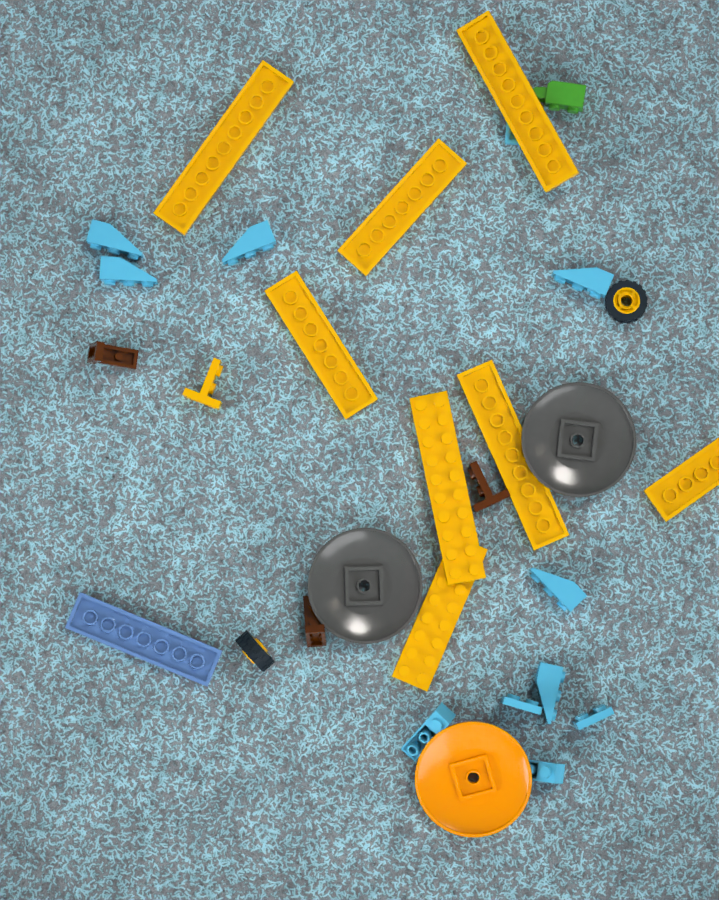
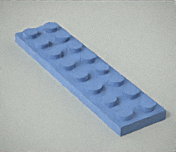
[65,592,223,687]

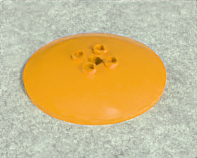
[415,721,532,837]

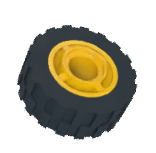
[605,280,648,324]
[235,630,275,672]

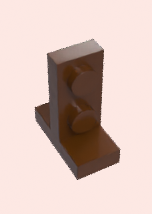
[87,341,139,370]
[467,461,511,513]
[303,596,326,648]

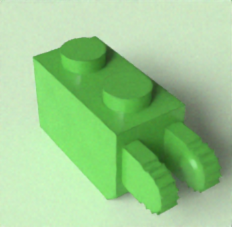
[533,80,586,114]

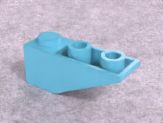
[86,219,144,260]
[222,220,276,266]
[99,256,158,287]
[551,267,614,299]
[530,567,587,612]
[535,662,566,724]
[401,702,456,761]
[528,759,565,784]

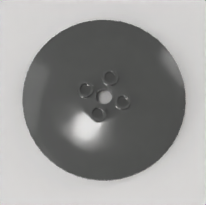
[521,382,636,497]
[307,528,423,644]

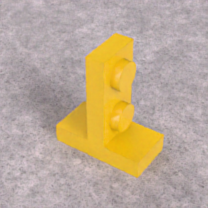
[182,358,224,410]

